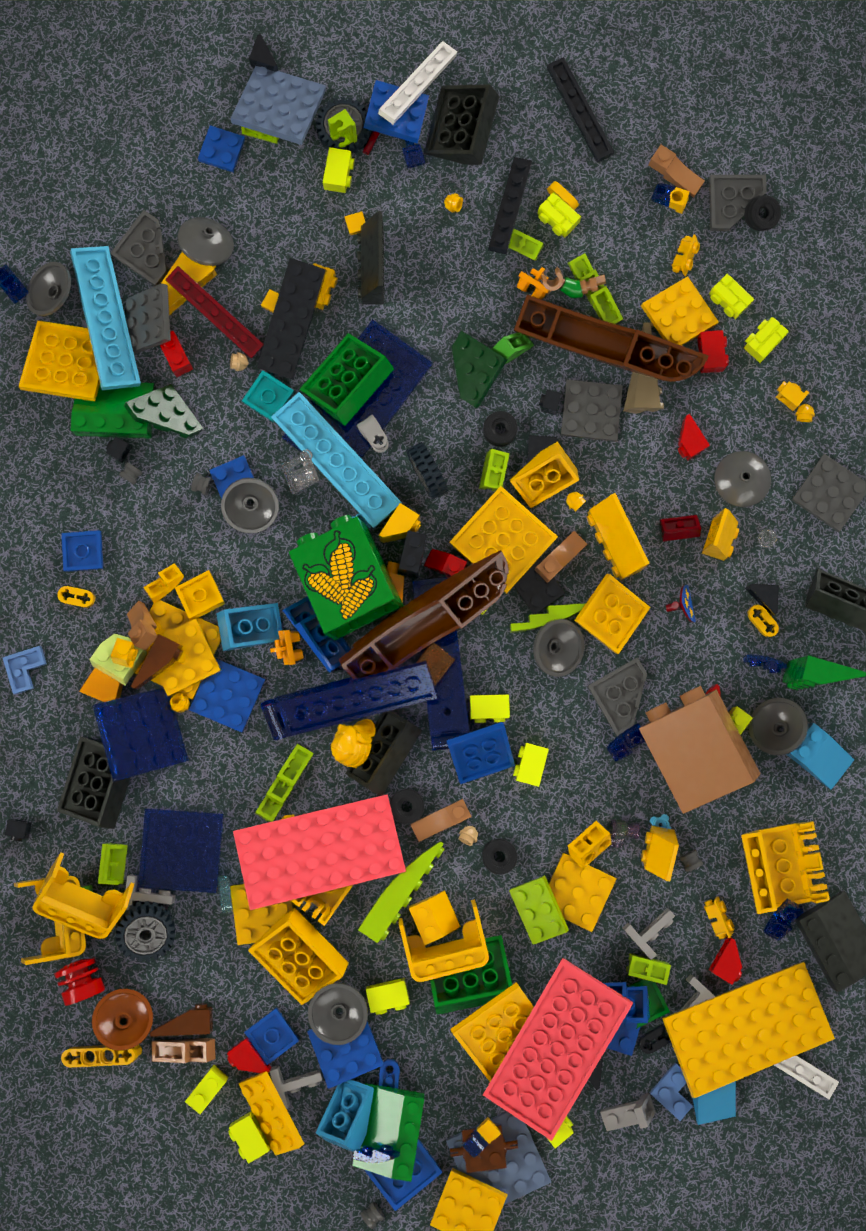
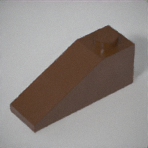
[131,634,183,689]
[150,1003,213,1036]

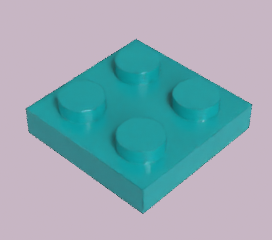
[242,370,294,423]

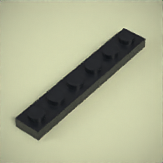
[547,57,614,163]
[488,157,532,255]

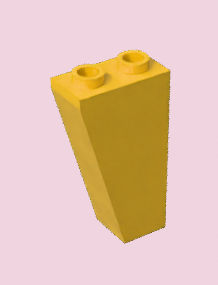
[161,252,217,315]

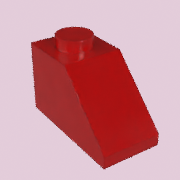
[678,414,710,460]
[424,549,467,577]
[708,936,742,985]
[227,1037,271,1073]

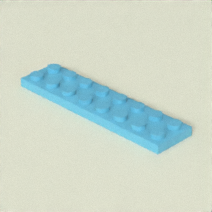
[70,246,141,390]
[271,392,402,529]

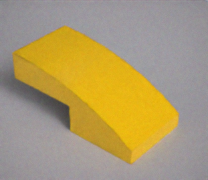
[144,563,184,603]

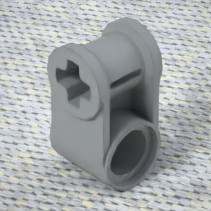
[356,415,389,453]

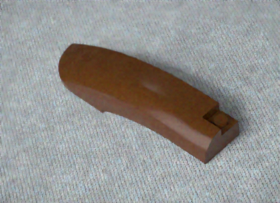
[514,295,709,382]
[339,550,509,692]

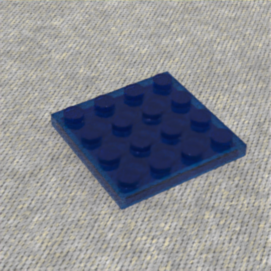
[92,688,189,782]
[138,808,224,893]

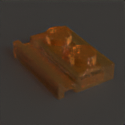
[409,643,455,690]

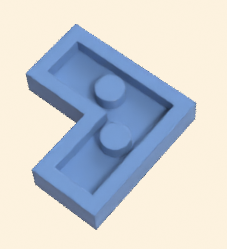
[3,646,47,695]
[649,1063,693,1121]

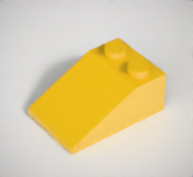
[510,442,579,508]
[702,508,739,561]

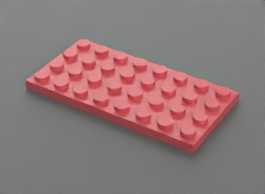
[233,794,406,910]
[483,958,633,1141]

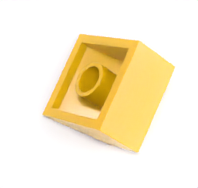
[379,503,421,543]
[641,825,679,882]
[409,890,461,945]

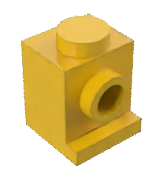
[776,381,809,411]
[111,638,139,668]

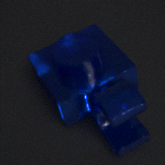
[402,140,425,169]

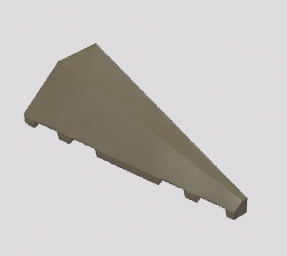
[624,323,664,414]

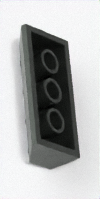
[805,569,866,633]
[345,708,422,796]

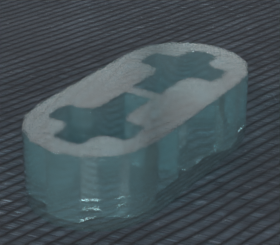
[217,875,232,913]

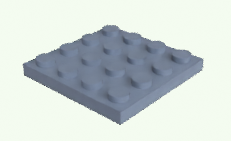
[231,66,326,145]
[446,1111,551,1205]

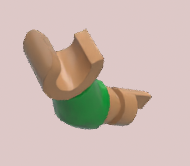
[541,267,606,298]

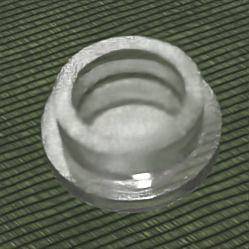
[757,529,777,548]

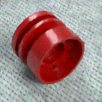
[54,957,106,1006]

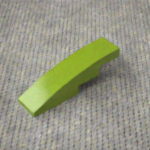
[568,253,623,324]
[510,603,586,633]
[255,744,314,822]

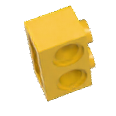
[568,821,611,869]

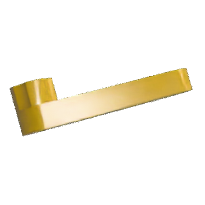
[61,1045,142,1067]

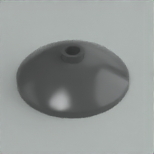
[177,217,234,266]
[26,262,71,316]
[714,451,771,507]
[221,478,279,533]
[533,619,584,677]
[749,698,808,755]
[308,983,368,1045]

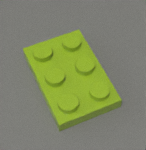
[509,875,569,945]

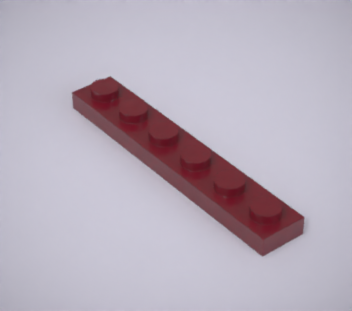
[165,266,264,359]

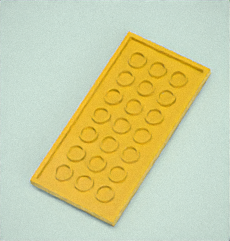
[662,962,835,1098]

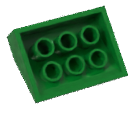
[299,333,394,426]
[70,383,154,439]
[782,655,866,691]
[430,935,512,1015]
[352,1083,425,1182]

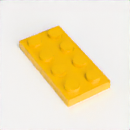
[238,1071,304,1156]

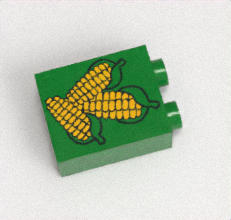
[289,515,404,641]

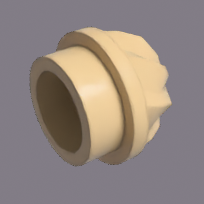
[230,352,248,371]
[458,826,478,846]

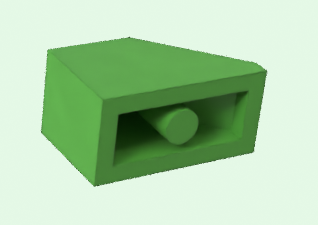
[492,332,534,364]

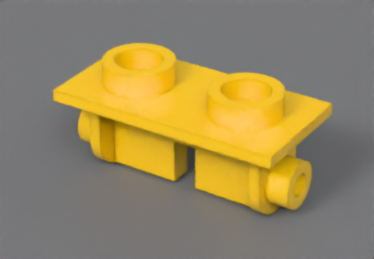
[672,235,700,276]
[704,896,734,939]

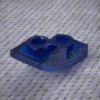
[0,264,29,304]
[743,655,787,674]
[607,723,645,762]
[763,898,804,941]
[353,1144,400,1163]

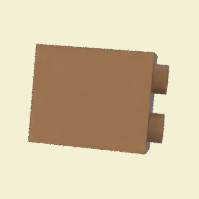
[639,686,761,814]

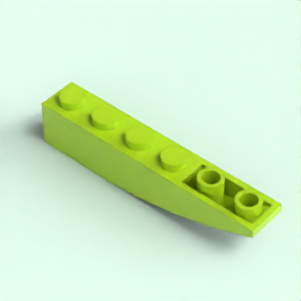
[358,841,444,943]

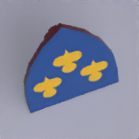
[666,585,696,623]

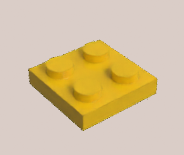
[175,570,225,621]

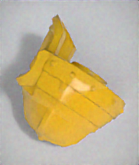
[330,719,376,768]

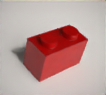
[160,330,193,377]
[697,330,729,373]

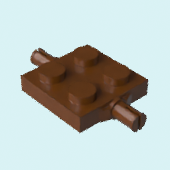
[450,1125,518,1173]

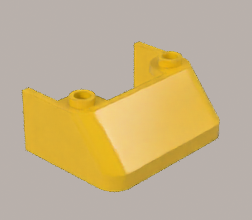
[33,852,134,939]
[14,876,86,965]
[399,899,489,982]

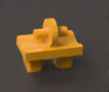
[517,267,550,300]
[270,630,304,665]

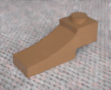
[648,145,705,198]
[534,531,587,583]
[127,601,158,651]
[410,798,472,842]
[152,1038,215,1063]

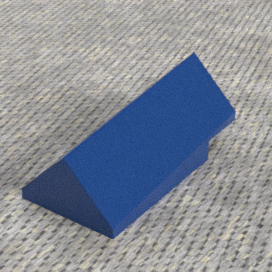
[282,596,351,672]
[603,982,650,1023]

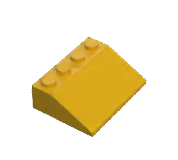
[586,493,650,581]
[248,908,349,1005]

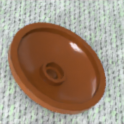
[92,989,153,1051]

